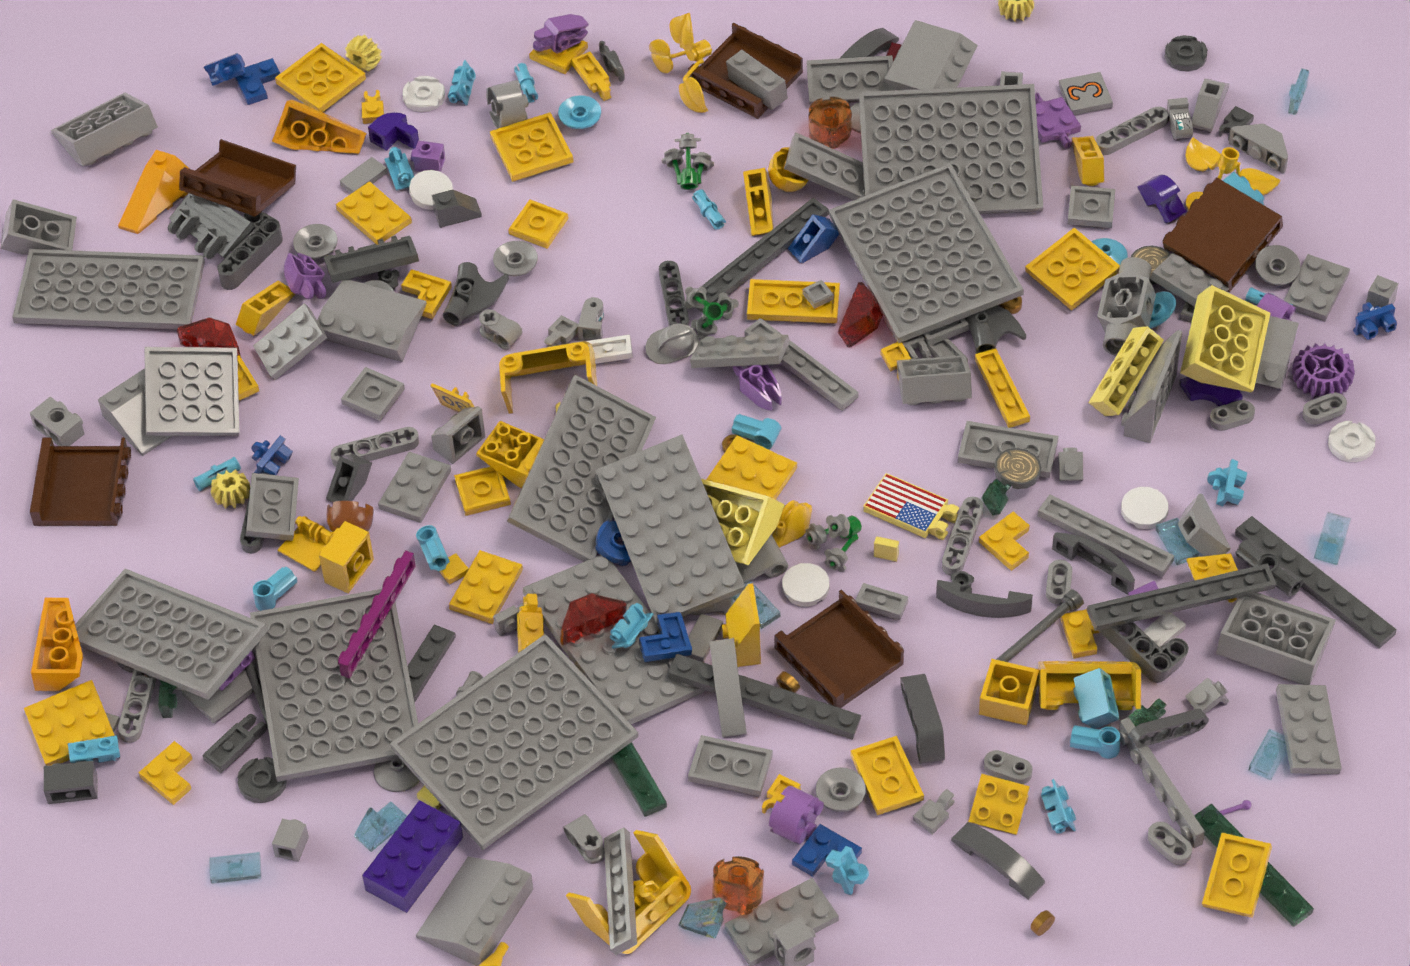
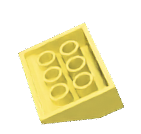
[1180,285,1270,392]
[701,479,785,565]

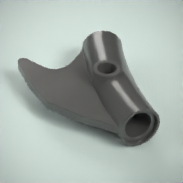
[443,262,509,325]
[965,305,1026,354]

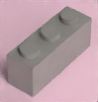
[726,50,788,110]

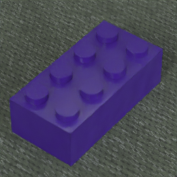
[362,800,463,913]

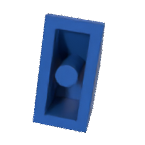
[788,214,839,263]

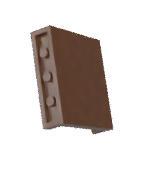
[688,22,803,119]
[179,139,296,216]
[1163,177,1283,293]
[30,437,131,526]
[774,589,904,708]

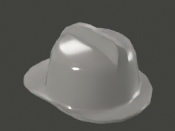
[645,323,699,364]

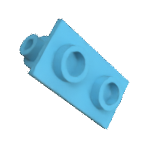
[448,60,476,106]
[384,147,414,191]
[610,603,654,649]
[68,735,120,763]
[1041,779,1076,833]

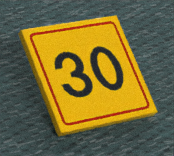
[430,383,475,412]

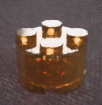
[808,97,852,149]
[712,856,764,915]

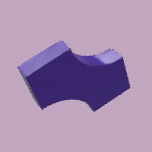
[1179,377,1243,407]

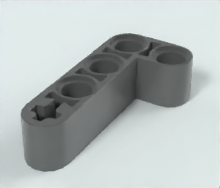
[217,211,283,290]
[1098,622,1189,683]
[900,673,945,764]

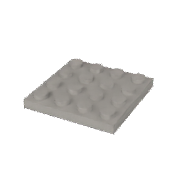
[144,347,240,436]

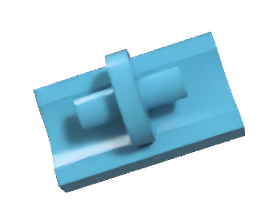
[1207,459,1247,507]
[825,846,869,895]

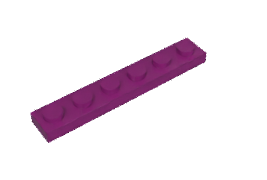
[338,550,416,679]

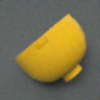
[768,147,809,192]

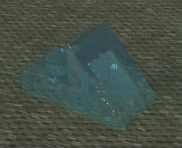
[1314,512,1351,565]
[354,801,407,852]
[678,897,726,938]

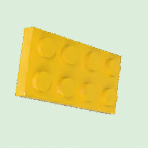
[747,279,840,323]

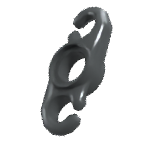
[599,41,625,82]

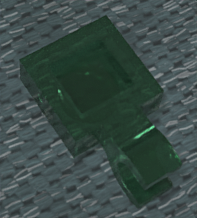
[981,478,1011,516]
[158,680,177,718]
[1128,698,1167,727]

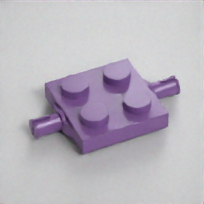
[1035,92,1081,149]

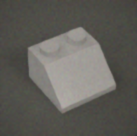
[431,406,486,464]

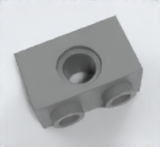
[30,397,85,446]
[774,917,816,966]

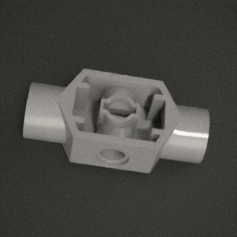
[1097,257,1156,356]

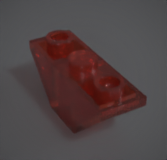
[838,282,883,347]
[177,317,241,357]
[560,593,627,646]

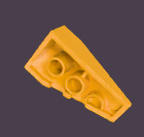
[272,100,367,153]
[118,150,190,234]
[31,597,83,691]

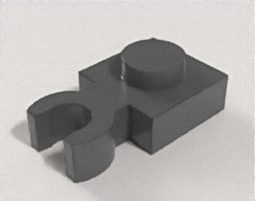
[1218,106,1254,141]

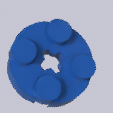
[595,520,632,566]

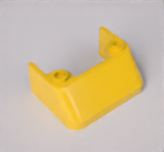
[499,341,597,414]
[1038,661,1141,710]
[565,830,691,954]

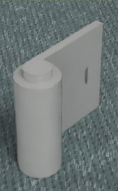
[735,534,788,584]

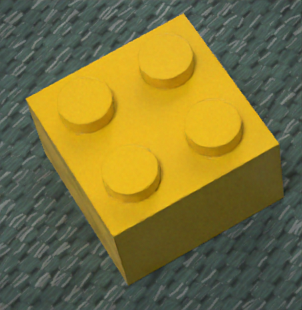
[319,521,374,594]
[979,659,1039,726]

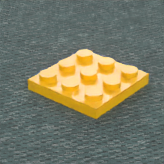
[275,43,366,112]
[490,112,574,182]
[1025,228,1120,311]
[706,435,798,500]
[24,680,115,766]

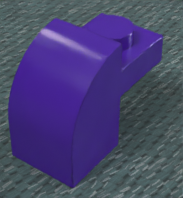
[368,112,419,151]
[1137,174,1187,223]

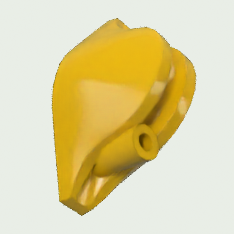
[772,500,812,548]

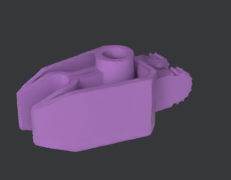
[533,14,589,53]
[284,253,326,299]
[732,365,782,411]

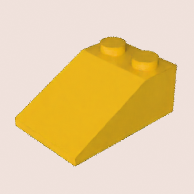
[722,583,761,667]

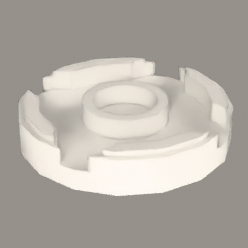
[403,76,445,112]
[409,170,453,210]
[1328,421,1375,462]
[1121,487,1168,529]
[782,563,829,607]

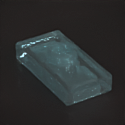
[1288,68,1309,115]
[1156,518,1199,565]
[732,581,781,629]
[1248,729,1287,780]
[209,852,262,884]

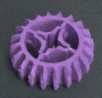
[1292,343,1355,398]

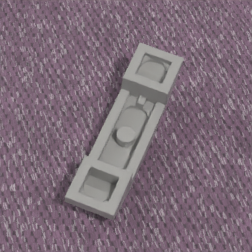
[710,638,747,738]

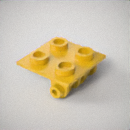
[278,516,334,572]
[1186,553,1238,603]
[968,773,1030,835]

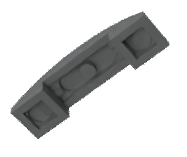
[839,28,899,59]
[1052,532,1135,595]
[936,580,1033,618]
[951,822,1045,900]

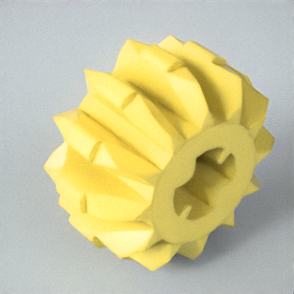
[998,0,1034,22]
[345,35,382,71]
[210,469,250,509]

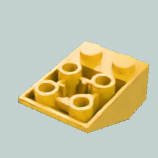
[476,421,544,489]

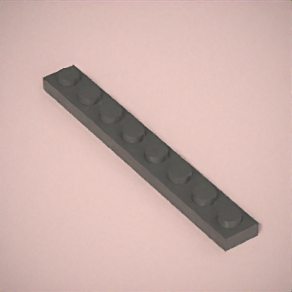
[697,198,829,313]
[1235,516,1397,649]
[1087,563,1276,631]
[668,654,861,740]

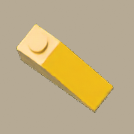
[1072,136,1104,186]
[743,168,774,236]
[235,280,295,336]

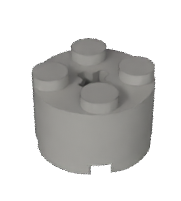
[486,80,529,128]

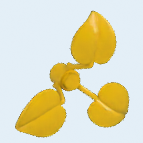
[649,13,712,113]
[1185,137,1280,211]

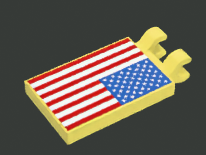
[863,473,959,540]

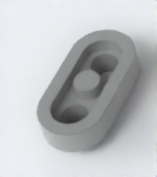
[1302,393,1347,425]
[1210,400,1255,431]
[1046,560,1072,604]
[984,750,1032,784]
[1147,822,1192,865]

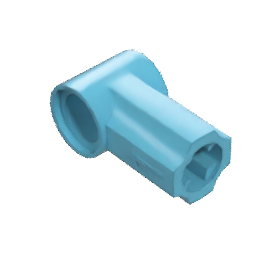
[732,414,782,449]
[416,525,450,571]
[253,567,297,611]
[1070,725,1120,759]

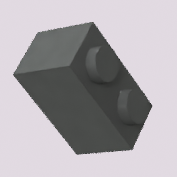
[44,760,98,804]

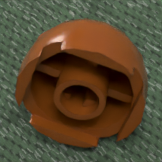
[326,501,374,532]

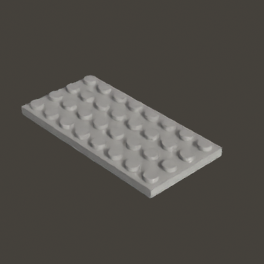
[12,249,205,330]
[507,375,656,562]
[596,434,745,626]
[523,555,705,724]
[75,569,268,700]

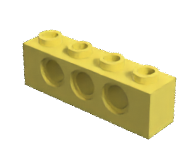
[1088,326,1164,416]

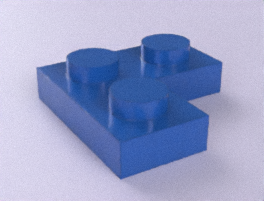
[235,58,280,105]
[639,612,692,662]
[792,824,862,877]

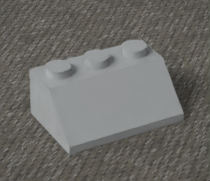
[897,355,972,405]

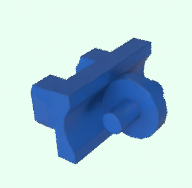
[204,53,247,86]
[1353,302,1397,340]
[251,435,293,475]

